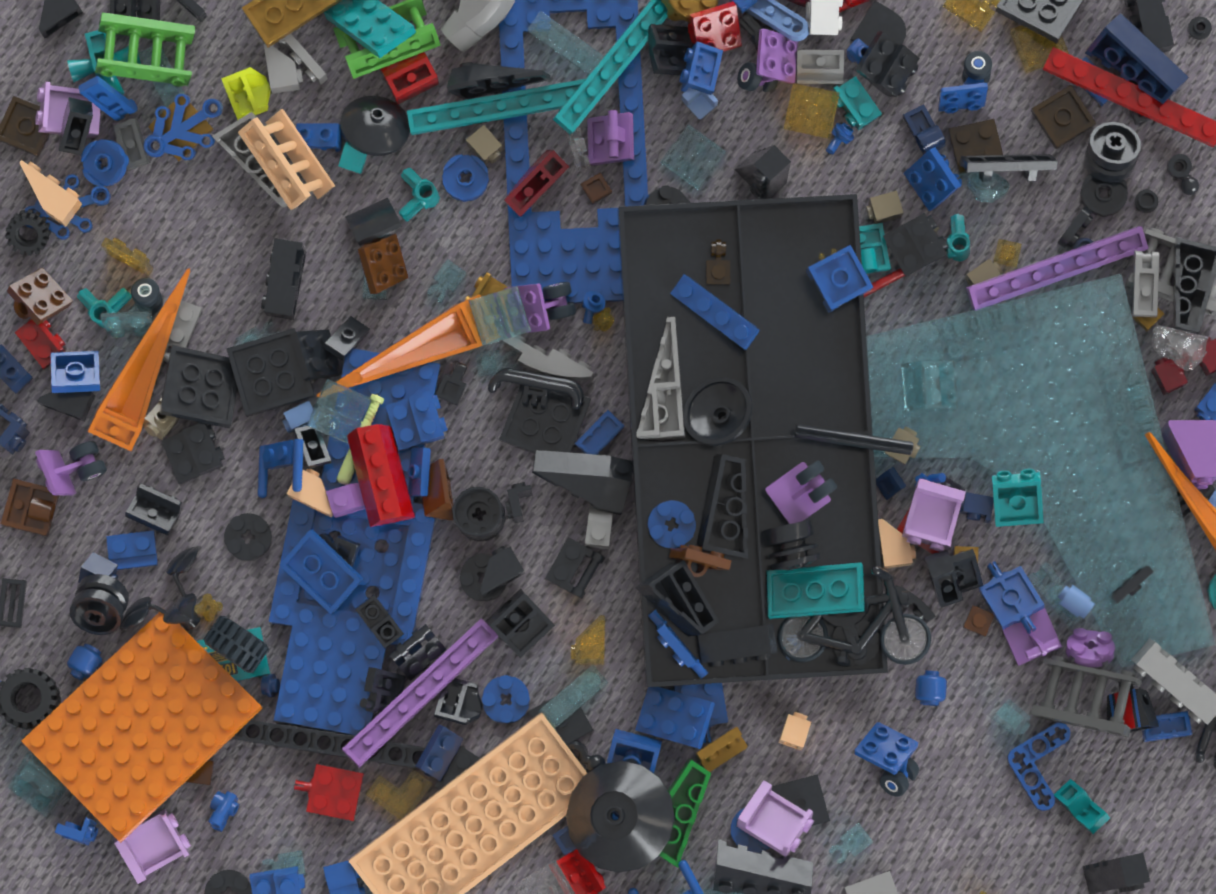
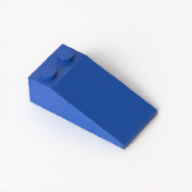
[607,729,662,820]

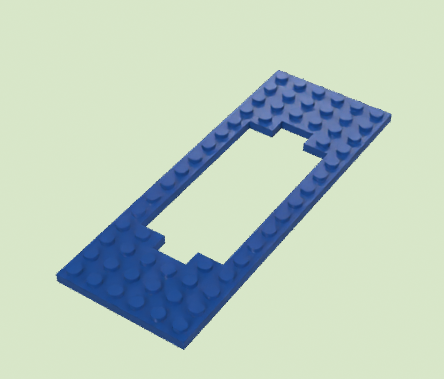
[499,0,648,304]

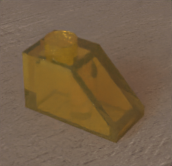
[571,615,605,665]

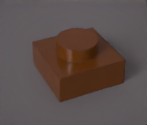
[963,605,994,637]

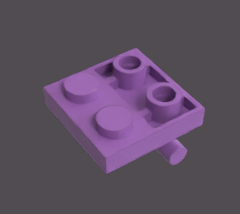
[587,110,634,165]

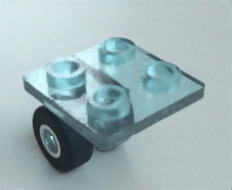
[101,278,163,338]

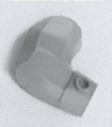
[441,0,515,52]

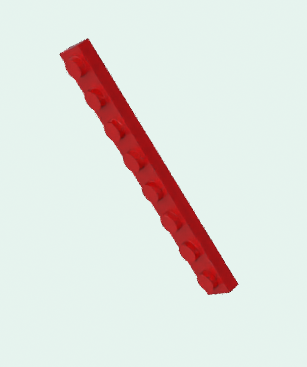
[1042,47,1216,148]

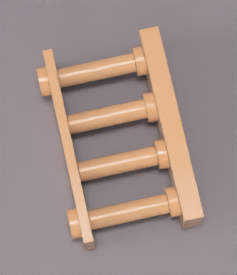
[238,109,335,210]

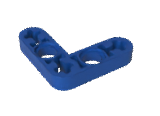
[1007,723,1071,811]

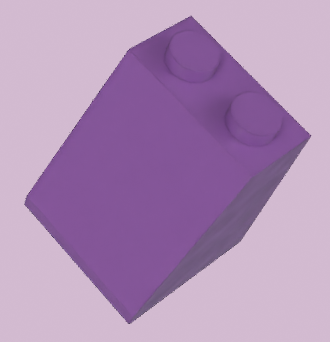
[1161,420,1216,490]

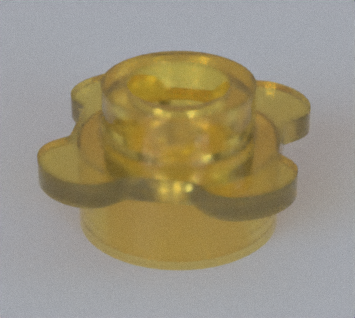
[592,307,615,332]
[194,593,223,622]

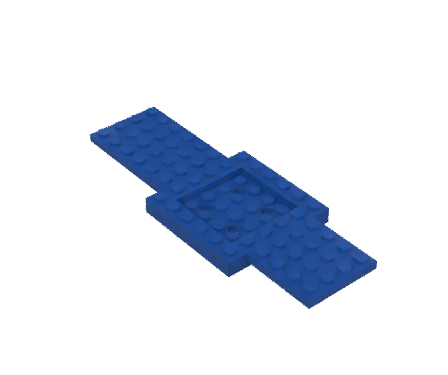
[269,348,441,736]

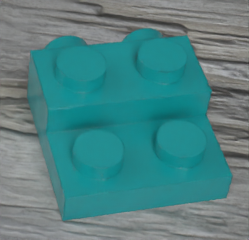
[992,469,1044,527]

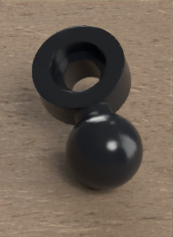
[1167,154,1199,195]
[567,741,606,771]

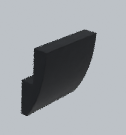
[110,0,160,21]
[648,24,694,76]
[345,197,402,246]

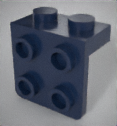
[0,403,30,455]

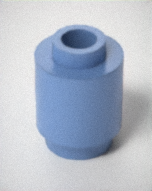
[1058,585,1095,619]

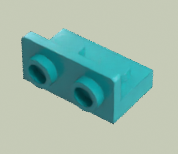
[832,76,882,131]

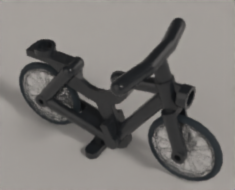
[778,566,931,667]

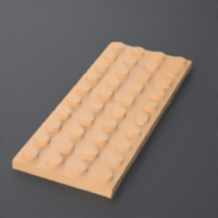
[348,712,587,894]

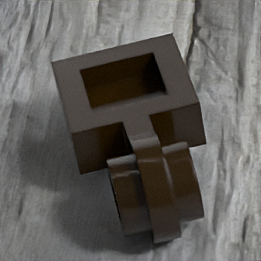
[706,239,730,285]

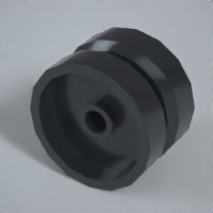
[1084,122,1141,183]
[70,574,129,635]

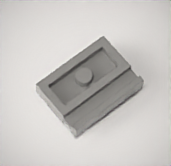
[796,49,844,84]

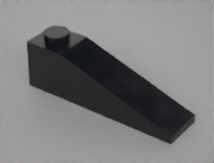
[532,450,633,515]

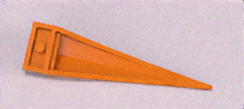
[87,268,190,451]
[316,294,500,397]
[1145,432,1216,551]

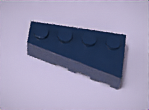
[1085,13,1189,104]

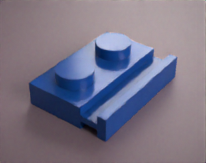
[106,530,158,570]

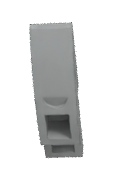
[502,333,594,381]

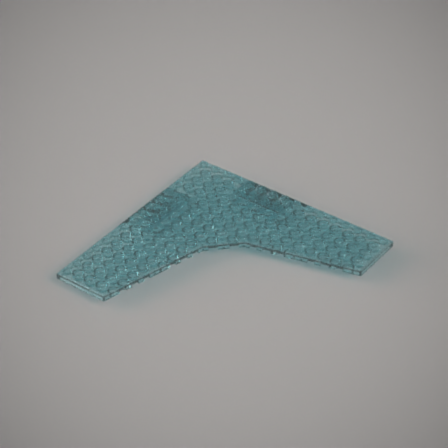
[866,274,1215,667]

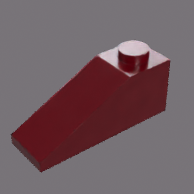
[504,150,569,217]

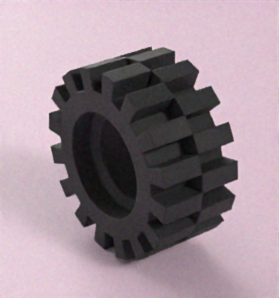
[5,209,51,256]

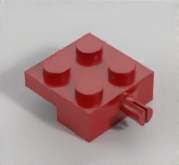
[294,764,364,821]

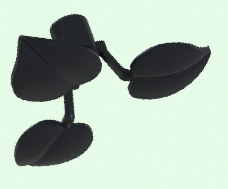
[120,546,201,631]

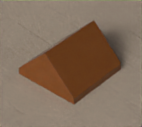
[422,459,454,521]

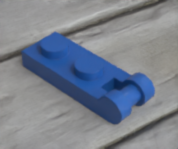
[79,75,138,121]

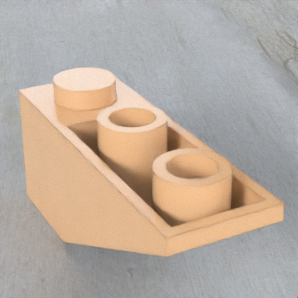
[20,160,82,227]

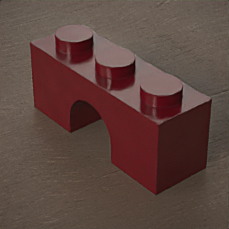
[1151,337,1216,396]

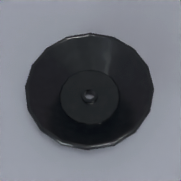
[566,761,675,873]

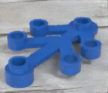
[144,94,223,160]
[24,174,111,240]

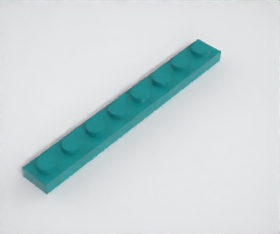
[553,0,668,135]
[407,79,585,135]

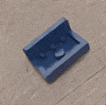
[415,724,463,781]

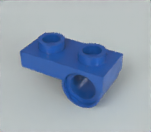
[296,123,342,152]

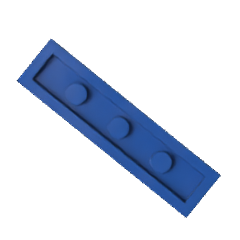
[670,274,760,350]

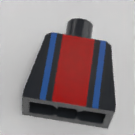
[1107,681,1159,735]

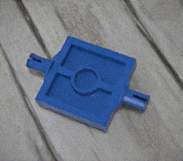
[979,561,1045,634]
[648,610,709,679]
[673,683,728,743]

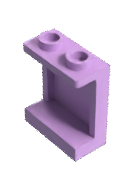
[35,82,100,138]
[902,479,966,552]
[737,781,814,857]
[114,809,191,884]

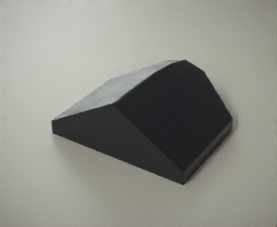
[434,678,483,725]

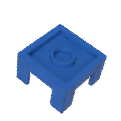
[806,245,873,313]

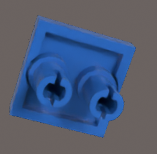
[903,147,962,211]

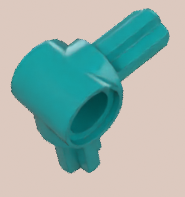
[399,167,440,222]
[946,214,970,262]
[77,288,132,329]

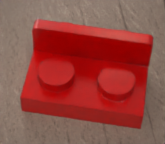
[15,319,66,369]

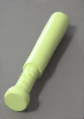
[337,394,384,485]

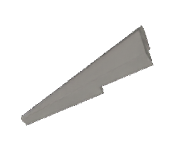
[637,317,685,442]

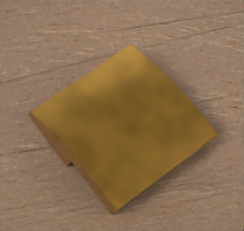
[148,96,214,162]

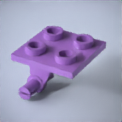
[1001,608,1062,666]

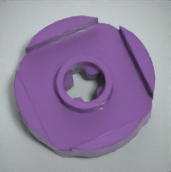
[1066,628,1115,667]

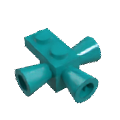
[67,30,141,95]

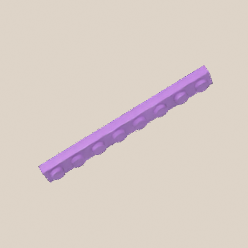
[966,226,1148,311]
[342,618,498,768]

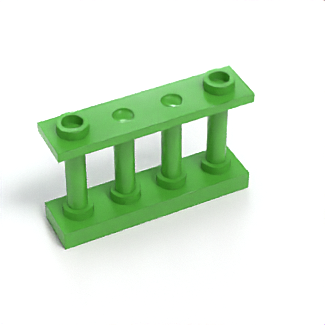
[333,0,441,79]
[95,12,195,87]

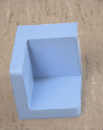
[681,88,718,120]

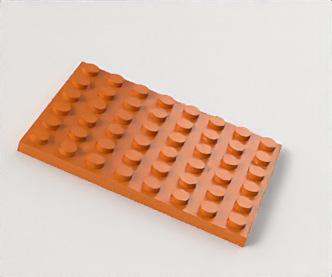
[21,608,263,843]

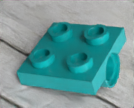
[859,223,891,274]

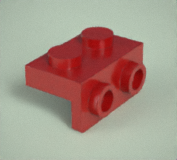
[551,849,606,894]

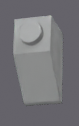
[264,44,303,94]
[585,503,613,550]

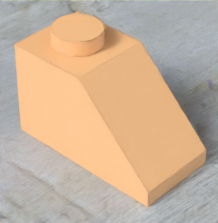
[287,468,333,518]
[878,519,916,569]
[778,712,811,751]

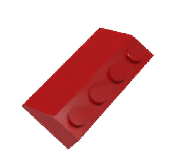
[347,424,415,527]

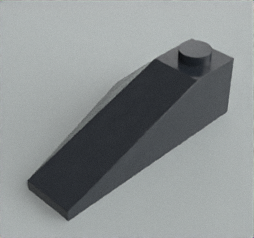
[447,62,551,100]

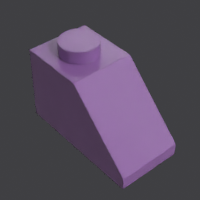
[326,483,365,518]

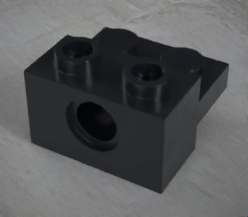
[924,549,983,608]
[486,588,555,658]

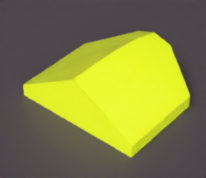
[221,67,271,120]

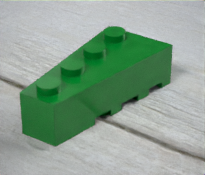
[659,759,711,868]

